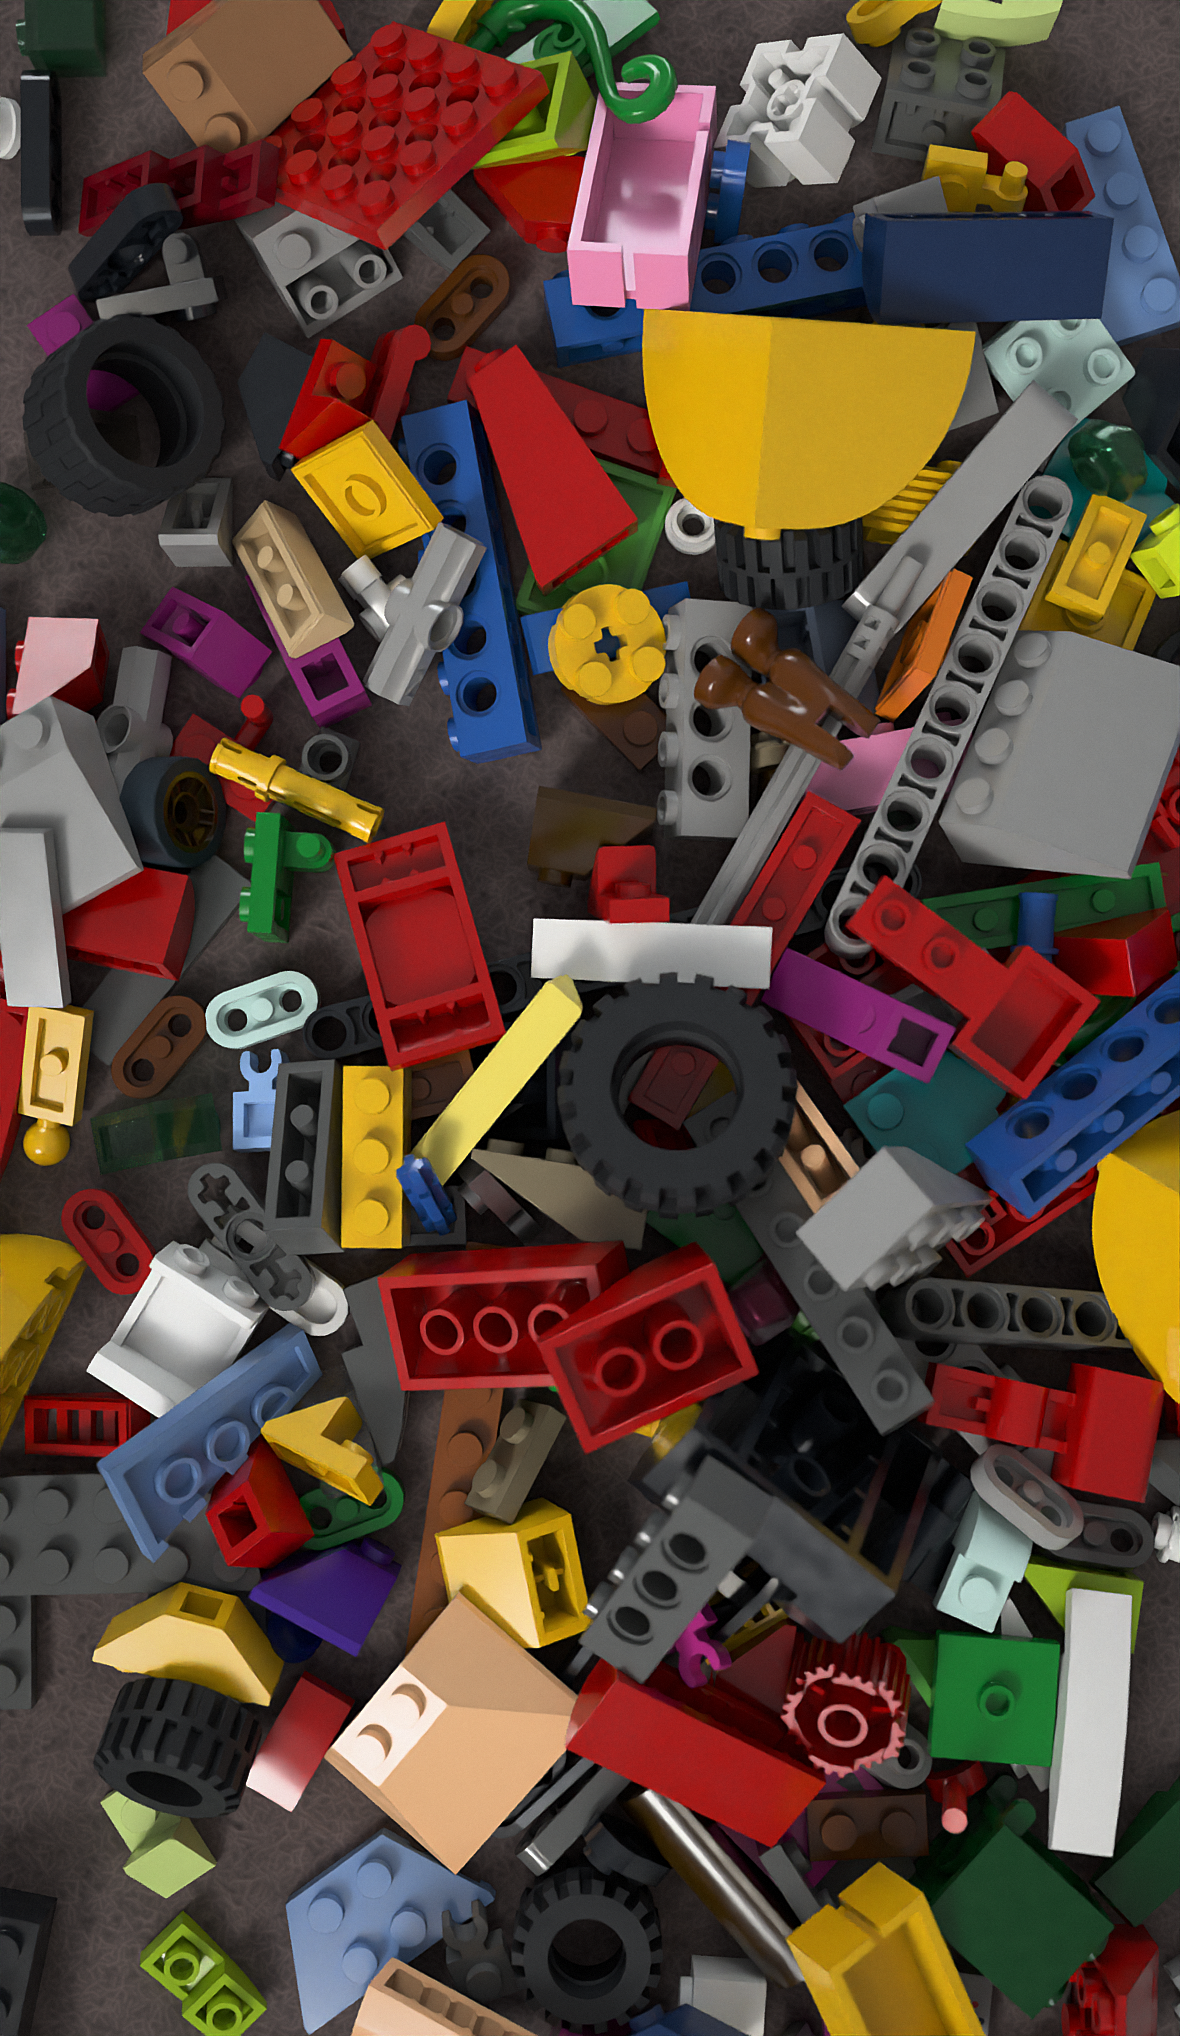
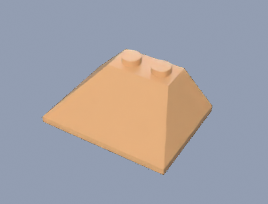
[324,1592,578,1875]

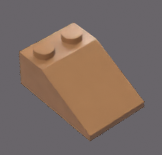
[143,0,353,154]

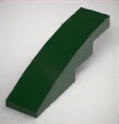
[1088,1775,1180,1928]

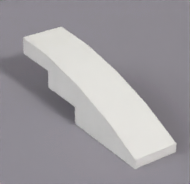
[531,919,772,989]
[1048,1588,1132,1857]

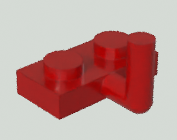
[169,695,276,823]

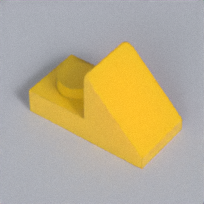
[260,1397,384,1506]

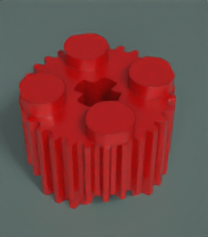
[781,1632,912,1778]

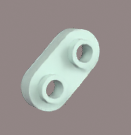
[205,971,321,1049]

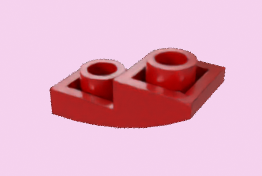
[246,1671,355,1812]

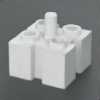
[713,33,882,187]

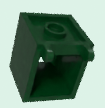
[907,1772,1115,2020]

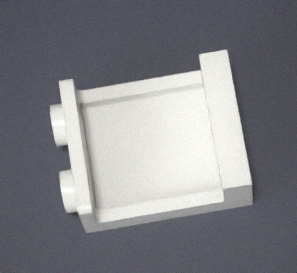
[86,1240,270,1418]

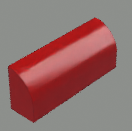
[62,867,195,981]
[565,1658,826,1848]

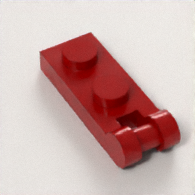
[360,324,431,443]

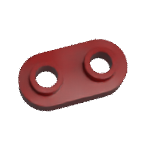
[61,1188,157,1295]

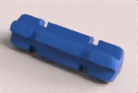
[396,1154,457,1236]

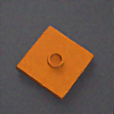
[874,569,973,722]

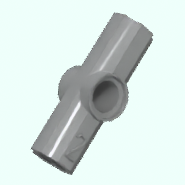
[363,522,487,706]
[96,646,173,795]

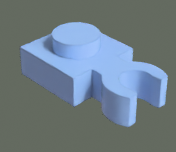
[233,1049,289,1153]

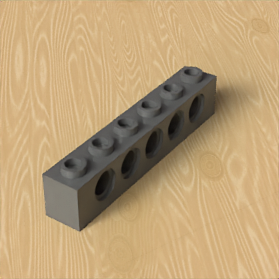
[682,1090,935,1437]

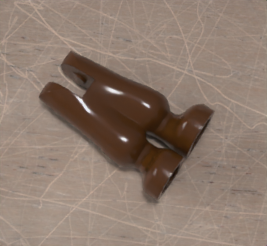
[694,607,880,771]

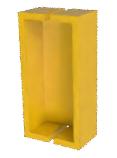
[786,1862,985,2036]

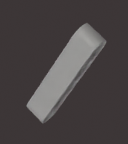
[841,380,1078,640]

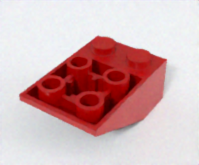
[1061,1924,1159,2036]

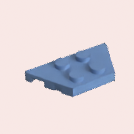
[286,1827,496,2035]

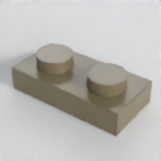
[464,1399,567,1525]

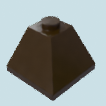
[527,786,657,888]

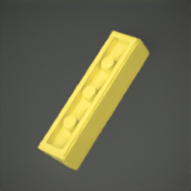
[410,975,583,1186]

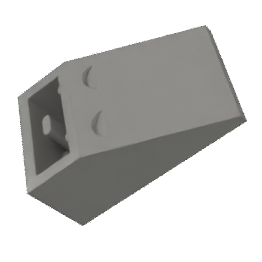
[796,1147,993,1291]

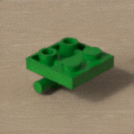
[239,812,336,943]

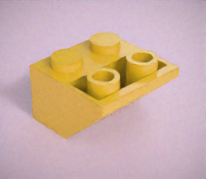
[435,1497,591,1648]

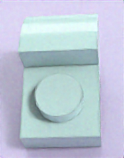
[933,1490,1033,1633]

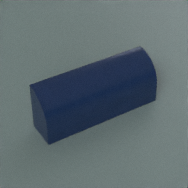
[862,211,1114,324]

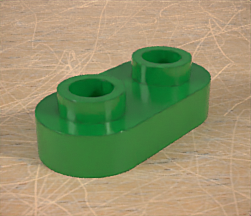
[298,1466,406,1550]

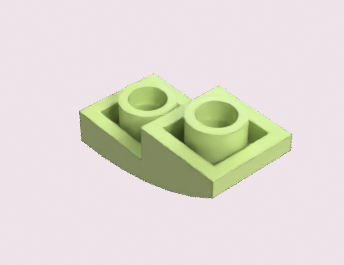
[933,0,1063,47]

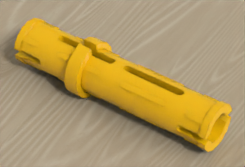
[209,737,385,843]

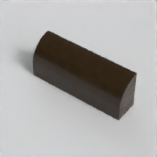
[615,1781,805,1989]

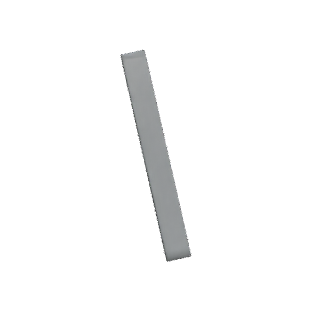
[824,475,1073,960]

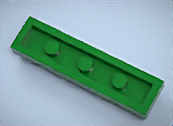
[920,862,1166,950]

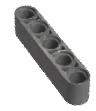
[879,1278,1134,1355]

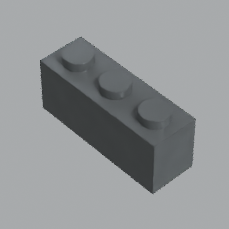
[263,1059,345,1255]

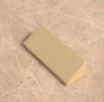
[232,500,354,658]

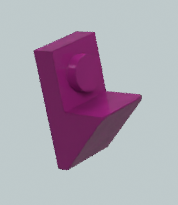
[27,293,140,424]

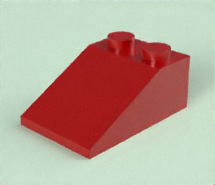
[535,1241,759,1454]

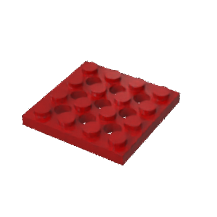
[263,21,550,250]

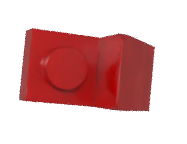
[279,339,379,459]
[587,845,670,924]

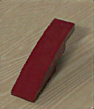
[78,139,280,237]

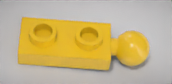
[18,1005,94,1166]

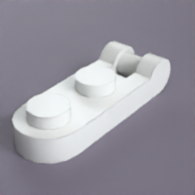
[199,1205,350,1336]

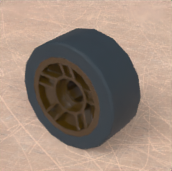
[119,756,226,868]

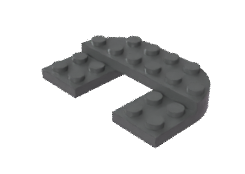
[0,1468,269,1710]

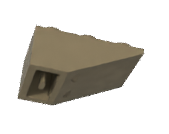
[471,1138,647,1250]

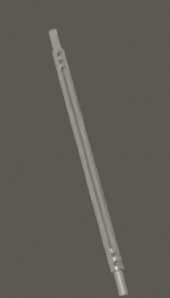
[569,555,924,1152]

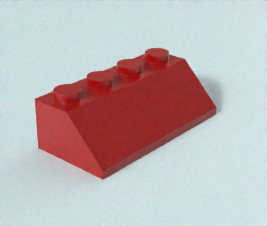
[377,1240,630,1391]

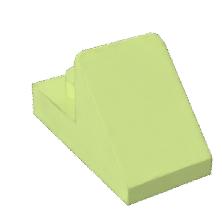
[100,1790,217,1898]

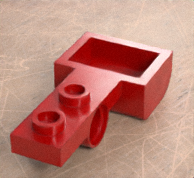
[844,875,1100,1100]
[917,1361,1165,1503]

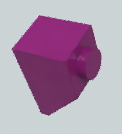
[139,587,272,698]

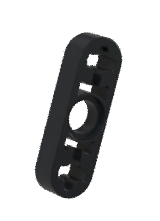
[20,69,62,236]
[68,183,183,302]

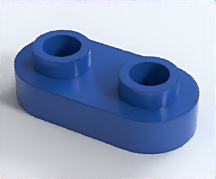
[704,139,751,244]

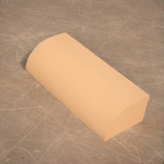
[351,1957,537,2036]

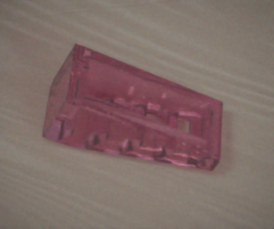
[727,1253,801,1346]

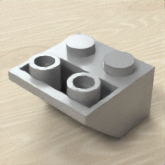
[234,201,403,338]

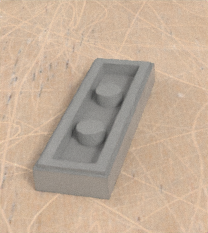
[0,828,72,1008]

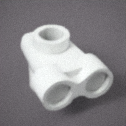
[338,554,406,642]

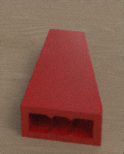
[468,344,638,597]

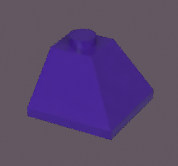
[249,1537,402,1657]

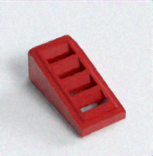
[24,1392,151,1457]

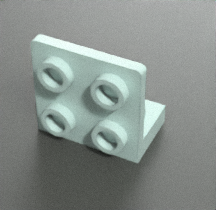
[982,319,1135,428]

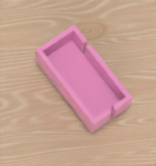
[567,82,717,311]

